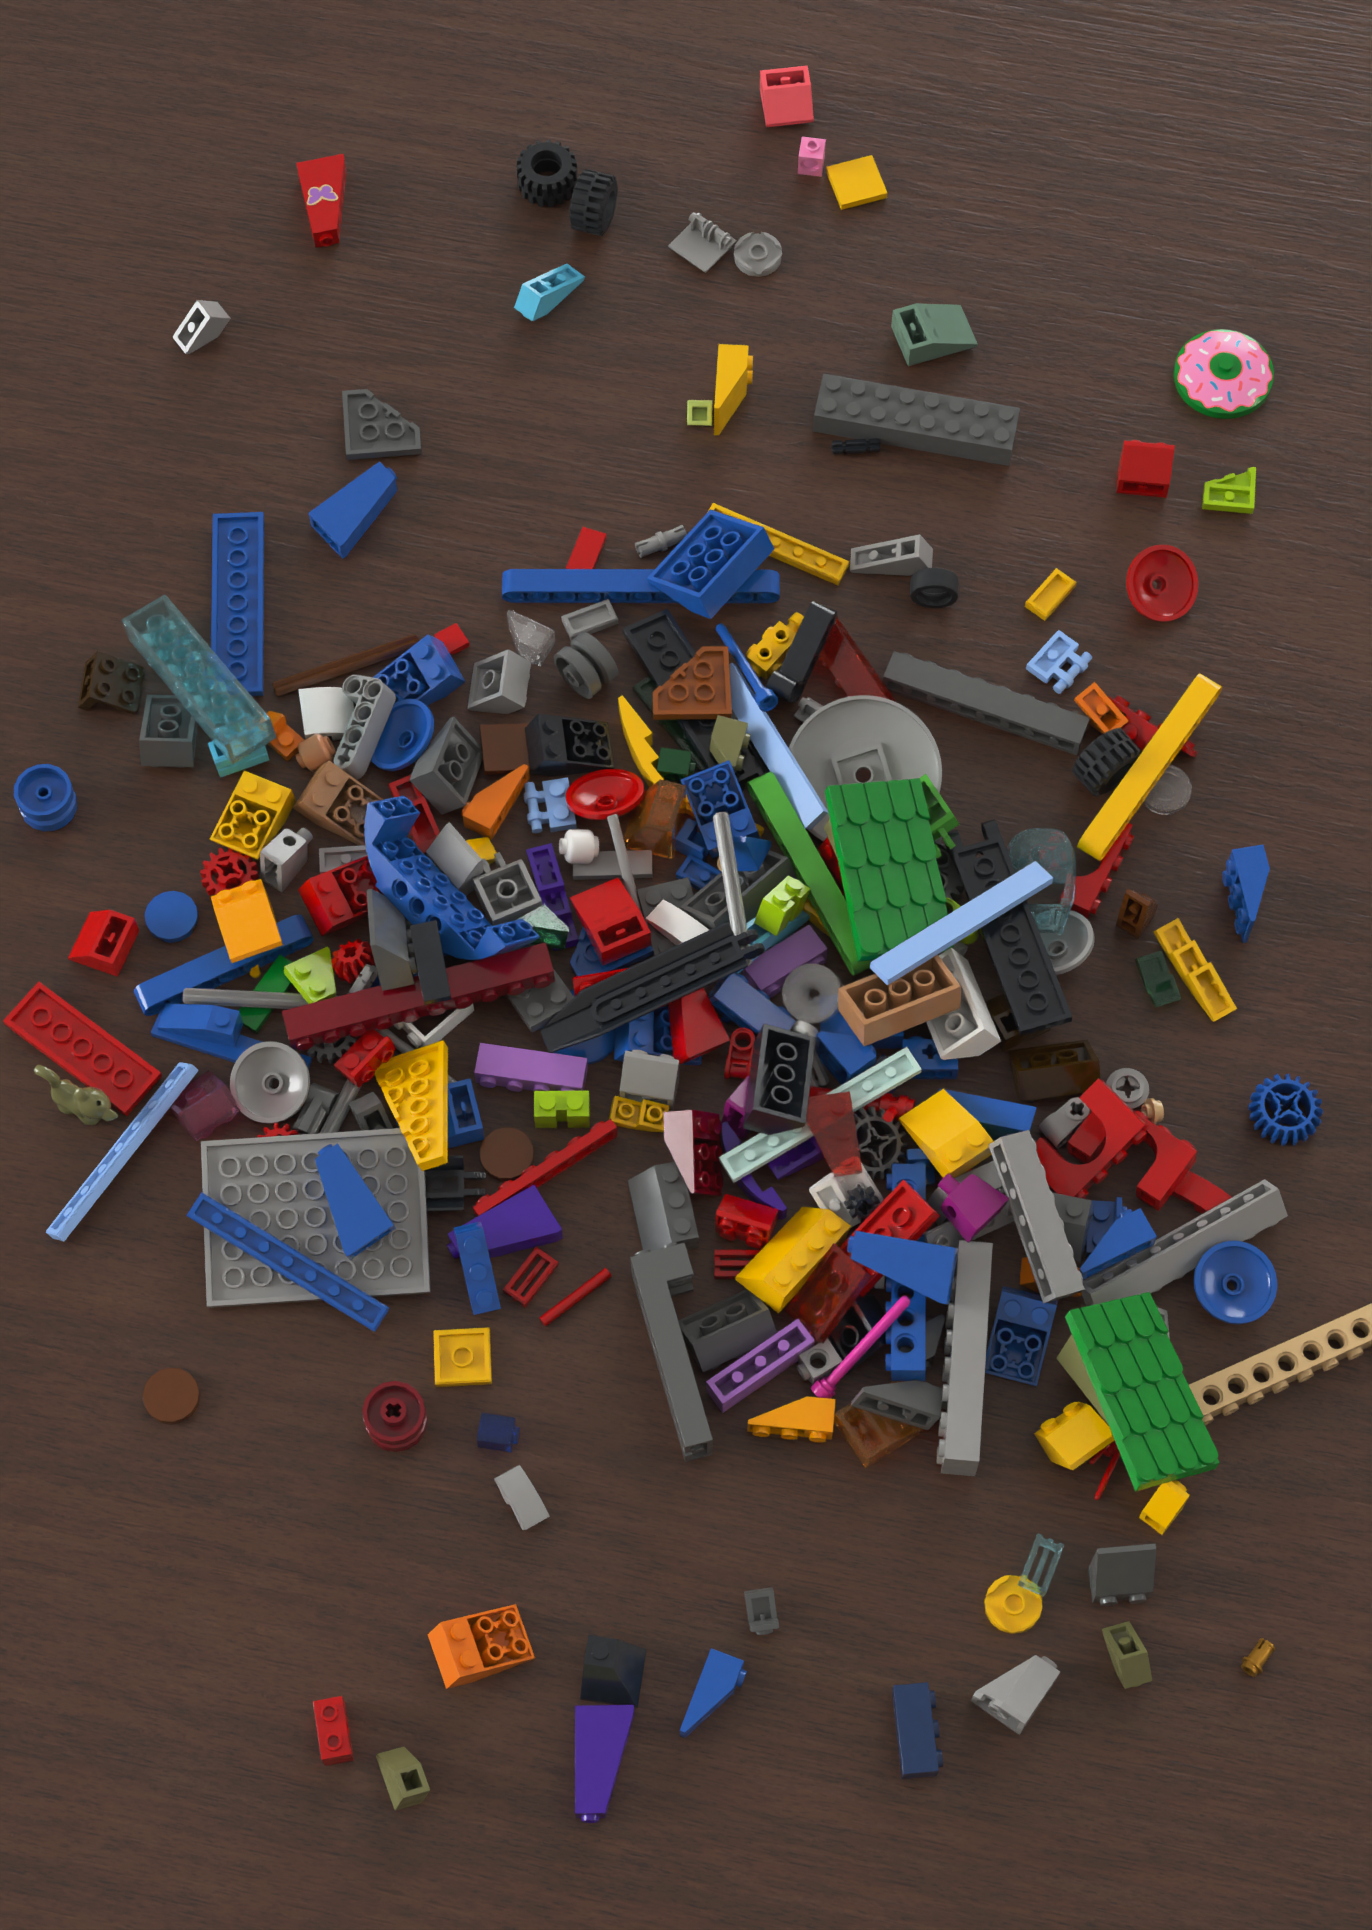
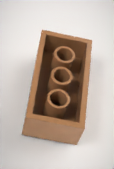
[838,955,961,1046]

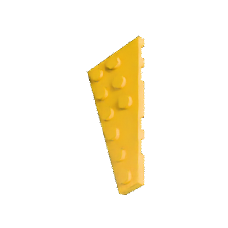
[375,1040,448,1171]

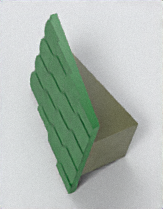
[824,778,954,962]
[1057,1292,1220,1492]

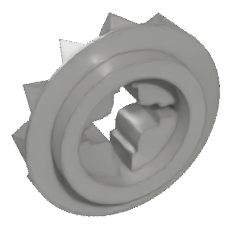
[1106,1068,1149,1109]

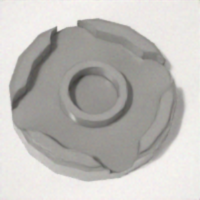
[734,232,782,277]

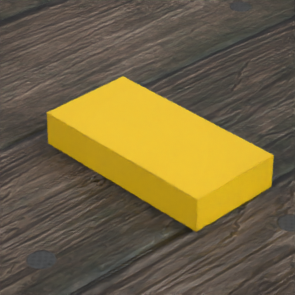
[1025,568,1077,621]

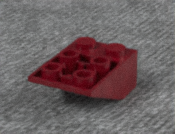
[663,1110,723,1196]

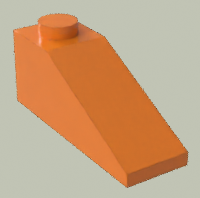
[461,764,530,840]

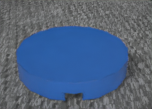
[145,891,199,943]

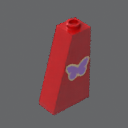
[296,154,347,248]

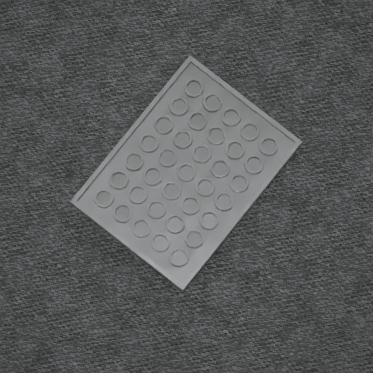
[201,1128,431,1308]

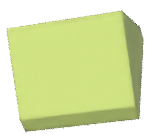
[687,400,712,426]

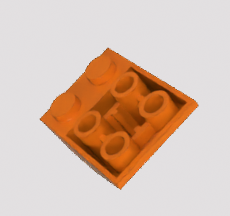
[427,1604,535,1689]

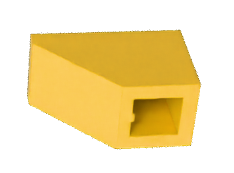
[1139,1480,1190,1535]

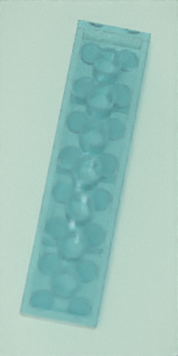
[122,594,277,765]

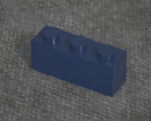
[892,1682,943,1779]

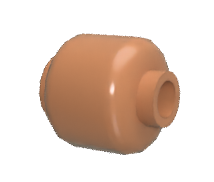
[296,734,336,772]

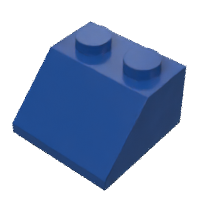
[815,1031,877,1085]

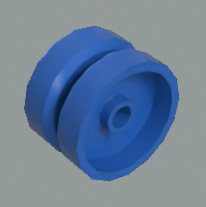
[14,764,77,831]

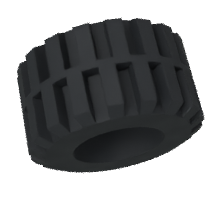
[516,140,578,207]
[570,169,618,236]
[1072,728,1142,797]

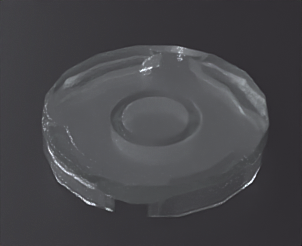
[1144,765,1192,815]

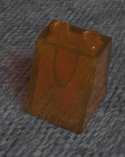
[623,779,686,859]

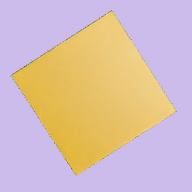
[826,155,887,210]
[434,1327,492,1387]

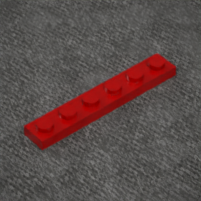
[473,1119,617,1217]

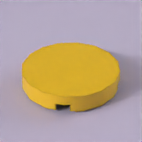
[984,1575,1042,1634]

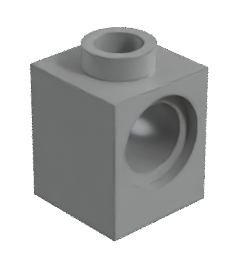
[797,1338,842,1385]

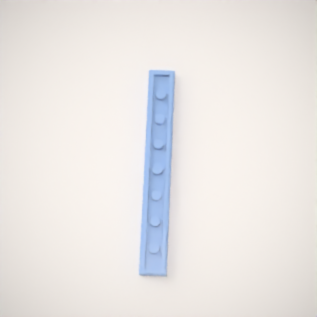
[729,663,829,830]
[870,861,1053,986]
[46,1062,199,1242]

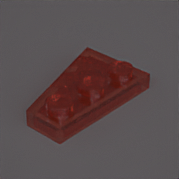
[806,1091,862,1177]

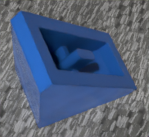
[732,836,771,871]

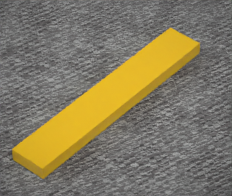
[707,503,850,585]

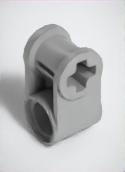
[1038,1097,1090,1148]

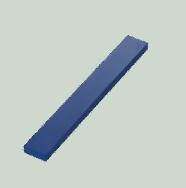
[186,1192,390,1332]

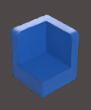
[675,818,709,861]

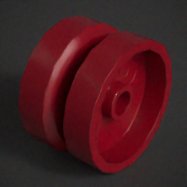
[362,1381,428,1452]

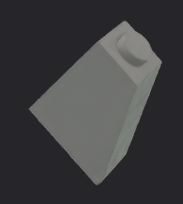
[971,1655,1060,1735]

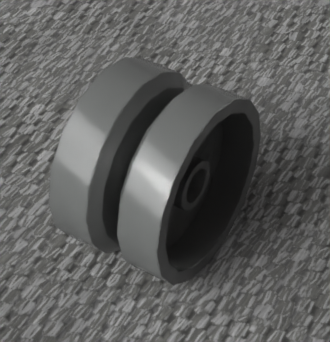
[553,632,618,699]

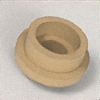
[1141,1098,1164,1125]

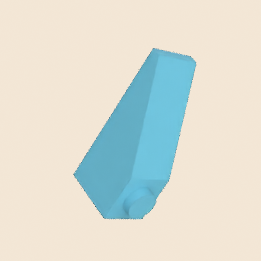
[514,264,585,321]

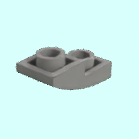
[494,1465,550,1530]

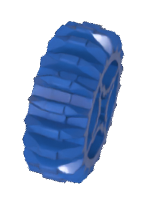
[1248,1073,1323,1147]

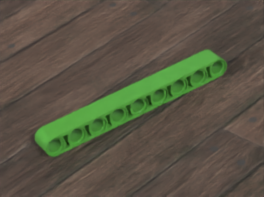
[747,771,873,976]

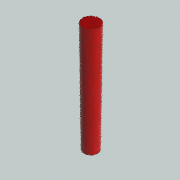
[539,1268,612,1326]

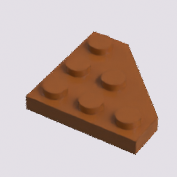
[652,646,732,720]

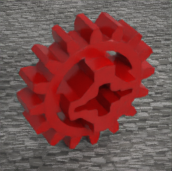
[200,848,259,896]

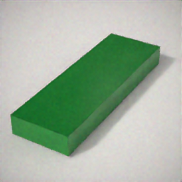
[239,955,293,1034]

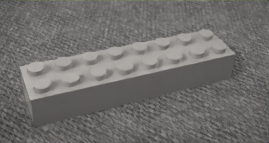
[936,1240,993,1476]

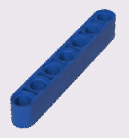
[134,915,314,1016]

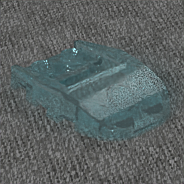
[1007,828,1076,935]

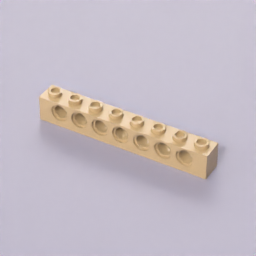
[1189,1303,1372,1425]

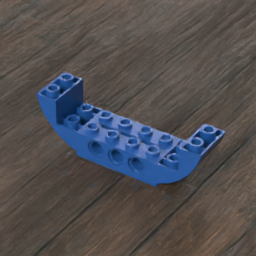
[364,796,540,960]

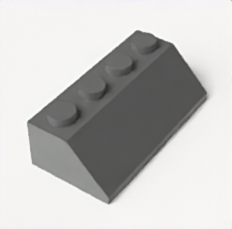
[680,850,798,930]
[366,889,418,991]

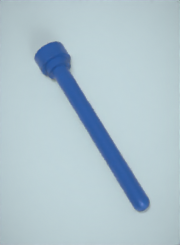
[716,623,778,712]

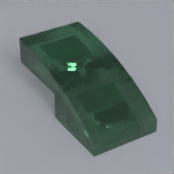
[1135,950,1182,1008]

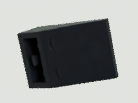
[525,713,614,777]

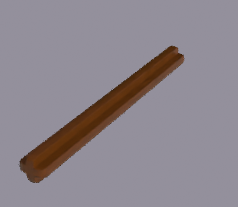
[272,634,419,696]

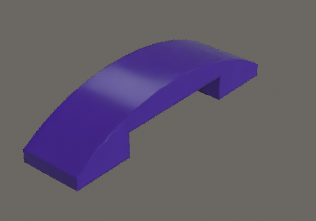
[722,1121,787,1220]

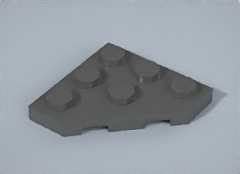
[342,389,422,460]

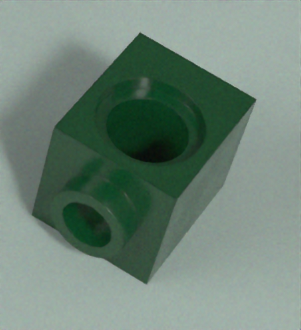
[657,747,696,786]

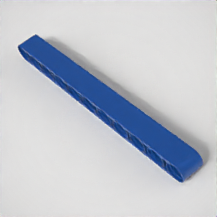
[502,569,780,603]

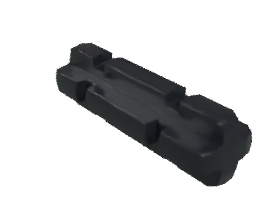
[831,438,880,454]

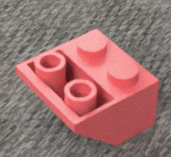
[760,66,814,127]

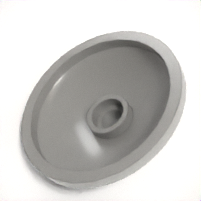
[1034,909,1095,975]
[230,1041,310,1123]

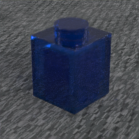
[476,1413,520,1452]

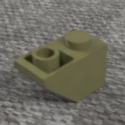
[710,715,751,773]
[376,1747,430,1811]

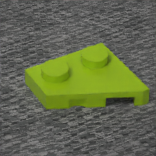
[1202,467,1256,514]
[284,946,336,1004]

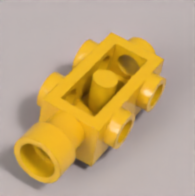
[746,612,804,680]

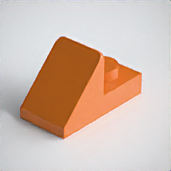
[1074,682,1128,734]
[252,711,304,761]

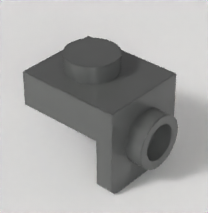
[744,1587,779,1635]

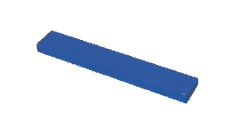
[151,1009,312,1070]

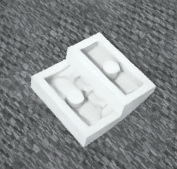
[298,687,354,740]
[809,1157,884,1228]

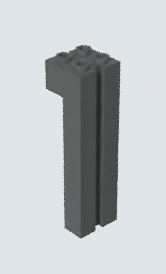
[630,1242,713,1462]

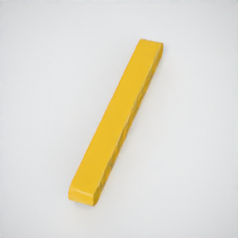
[1077,673,1222,861]

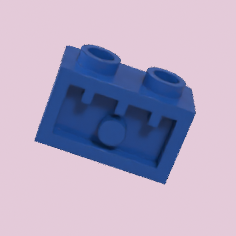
[1085,1197,1127,1256]

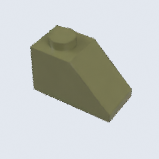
[1102,1621,1152,1689]

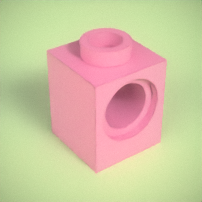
[798,137,826,177]

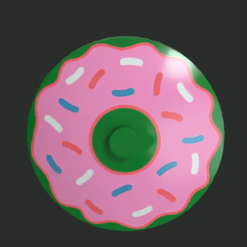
[1174,329,1274,419]

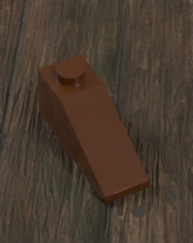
[1116,889,1158,939]

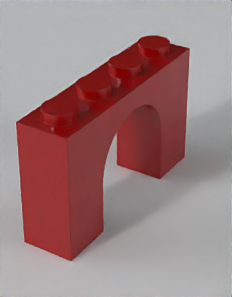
[1035,1078,1149,1199]
[1067,1111,1197,1211]

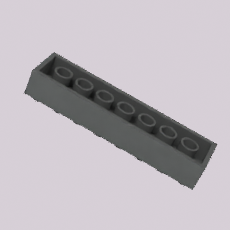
[813,374,1020,466]

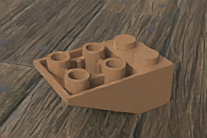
[293,761,383,846]

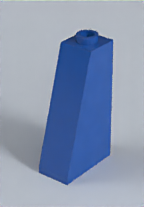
[309,461,397,559]
[931,1088,1036,1141]
[315,1143,396,1260]
[847,1231,958,1304]

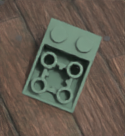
[891,303,978,366]

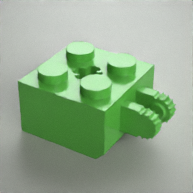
[920,774,960,858]

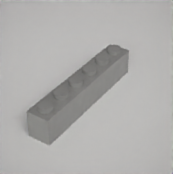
[989,1130,1084,1304]

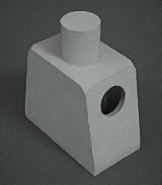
[260,828,313,893]

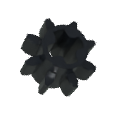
[843,1184,880,1221]

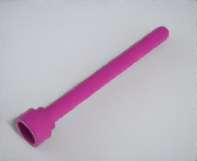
[811,1296,910,1399]

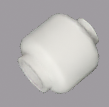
[559,829,599,864]

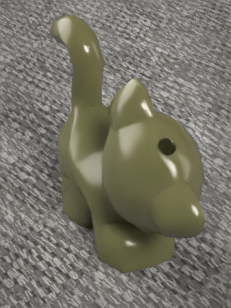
[34,1065,118,1126]

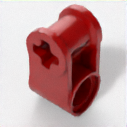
[724,1027,755,1079]

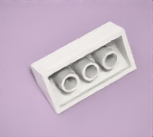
[926,948,1001,1060]

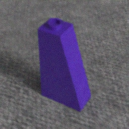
[446,1185,563,1261]
[575,1705,634,1823]

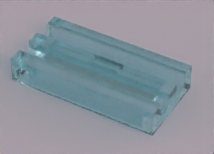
[1018,1533,1064,1597]

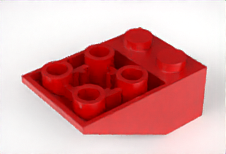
[298,855,385,936]
[570,878,651,966]

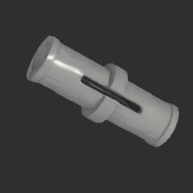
[635,525,687,558]

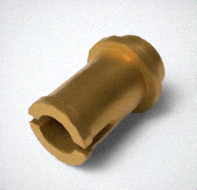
[1241,1638,1276,1677]

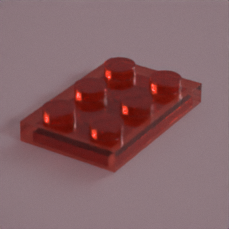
[785,1243,872,1344]

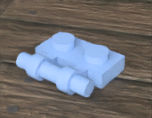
[1026,630,1092,694]
[523,777,576,833]

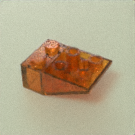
[834,1381,936,1468]

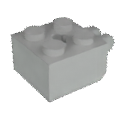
[472,852,543,926]

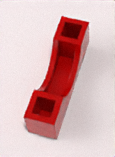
[1058,823,1134,919]

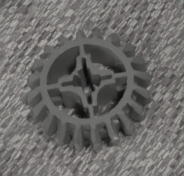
[834,1107,908,1181]

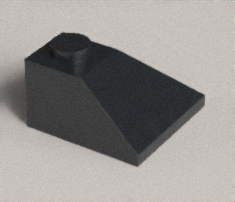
[818,1294,886,1375]
[580,1635,647,1708]

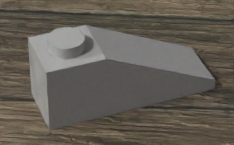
[850,534,933,576]

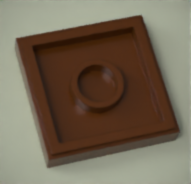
[479,723,531,775]

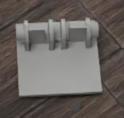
[668,212,737,273]

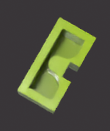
[754,875,811,936]
[534,1091,590,1128]

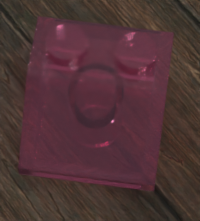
[169,1070,241,1141]

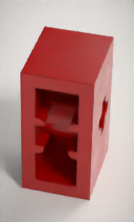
[313,1696,354,1766]

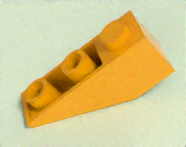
[747,1396,836,1442]

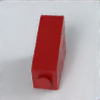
[668,988,730,1065]

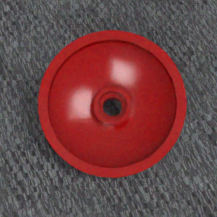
[1126,545,1198,622]
[566,769,644,820]

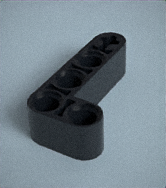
[766,601,838,703]

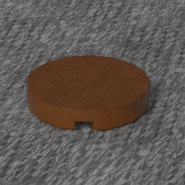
[480,1127,534,1181]
[143,1367,200,1424]

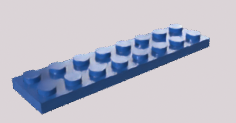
[211,512,264,698]

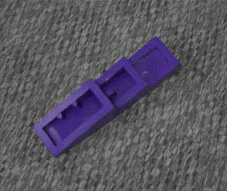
[526,843,579,951]
[767,1114,860,1180]

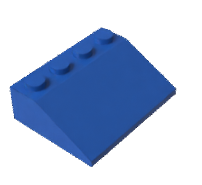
[647,510,774,619]

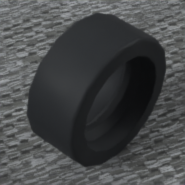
[910,568,959,608]

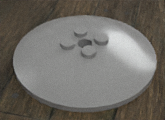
[789,695,942,842]

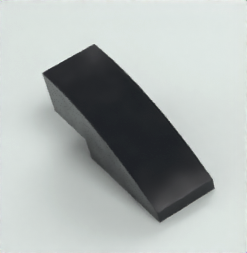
[410,920,452,1005]

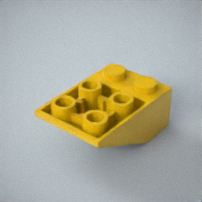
[210,771,296,860]

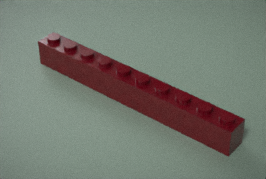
[282,943,555,1050]

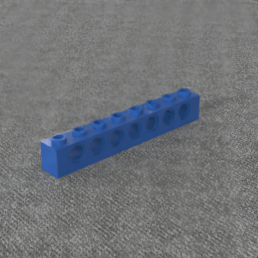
[886,1164,926,1381]

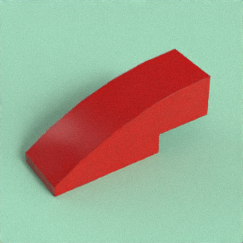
[388,775,440,854]

